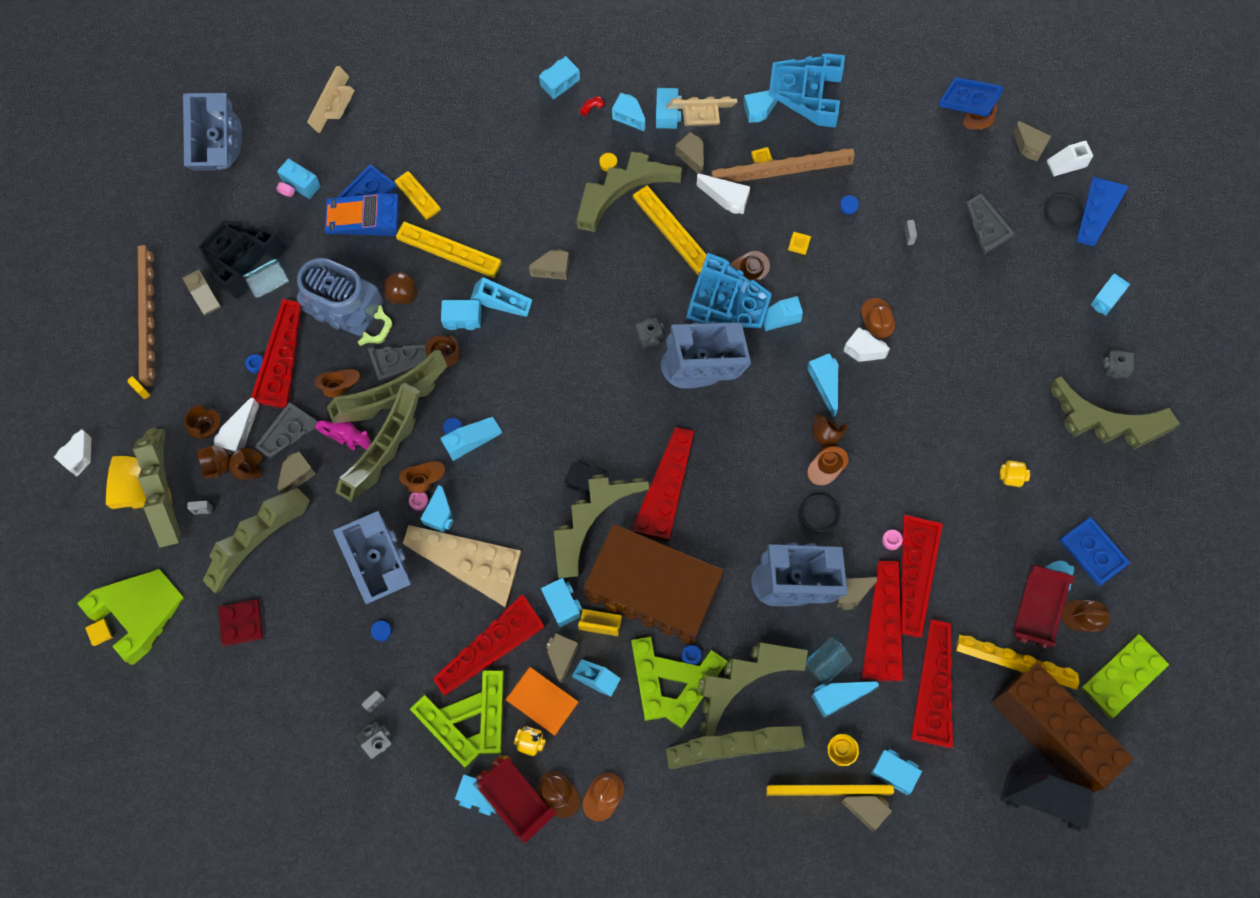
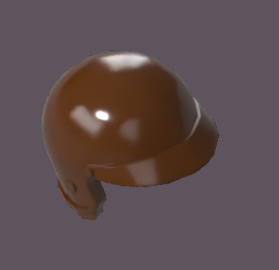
[383,273,417,304]
[425,335,460,368]
[184,405,220,439]
[812,414,847,446]
[197,445,230,478]
[229,447,263,481]

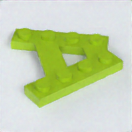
[631,637,728,729]
[410,671,504,768]

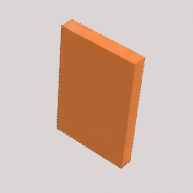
[506,667,579,736]

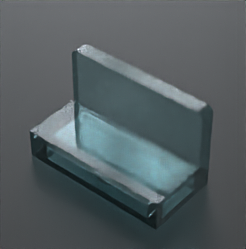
[244,259,289,298]
[805,637,852,685]

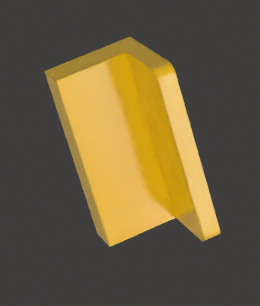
[578,609,622,636]

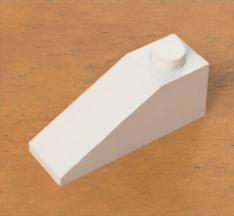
[697,173,750,214]
[214,398,259,455]

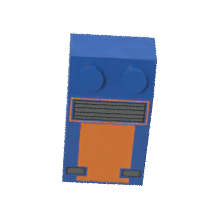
[325,193,399,236]

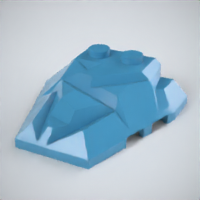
[685,253,772,328]

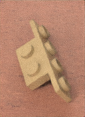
[307,66,354,133]
[666,96,737,126]

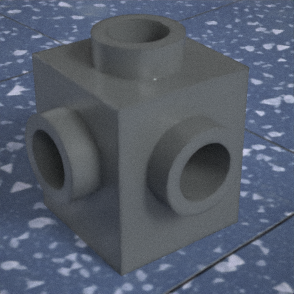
[635,318,665,348]
[1102,350,1134,378]
[356,721,392,759]

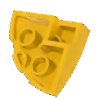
[106,456,172,509]

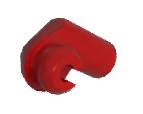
[579,96,605,116]

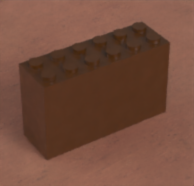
[583,524,724,644]
[991,662,1134,793]

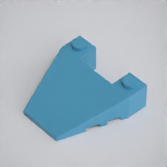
[769,53,845,128]

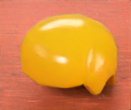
[827,734,859,766]

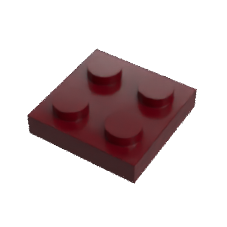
[218,599,263,647]

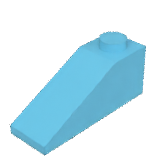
[470,277,532,317]
[807,353,839,417]
[440,417,502,461]
[811,682,879,718]

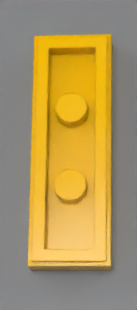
[394,171,441,220]

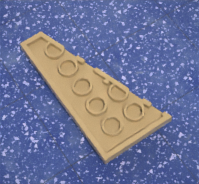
[403,525,521,608]

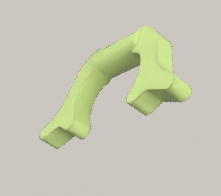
[358,305,393,346]

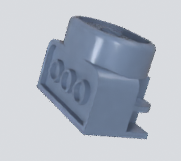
[183,93,242,171]
[297,258,383,338]
[661,322,751,389]
[333,511,411,604]
[751,543,848,607]

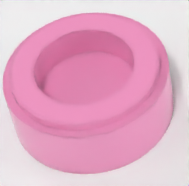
[276,182,295,197]
[409,493,429,511]
[882,530,903,550]

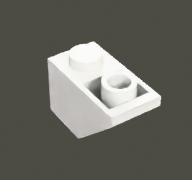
[1047,141,1093,176]
[844,328,890,362]
[54,429,91,476]

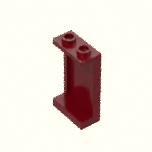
[1012,564,1075,649]
[473,755,557,843]

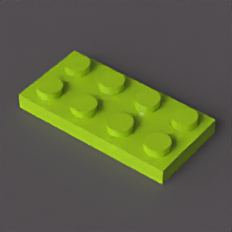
[1081,634,1169,719]

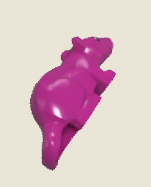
[315,420,372,451]

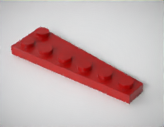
[251,299,302,409]
[632,427,694,541]
[901,515,943,638]
[861,561,903,681]
[433,595,545,696]
[910,619,953,749]

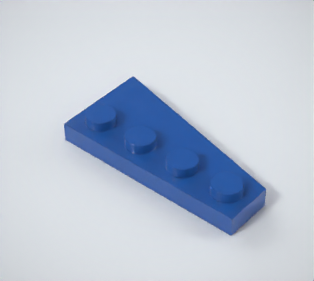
[1076,177,1129,246]

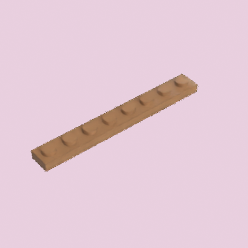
[711,149,855,183]
[138,245,155,387]

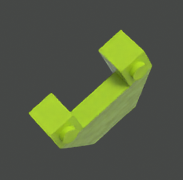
[77,569,184,665]

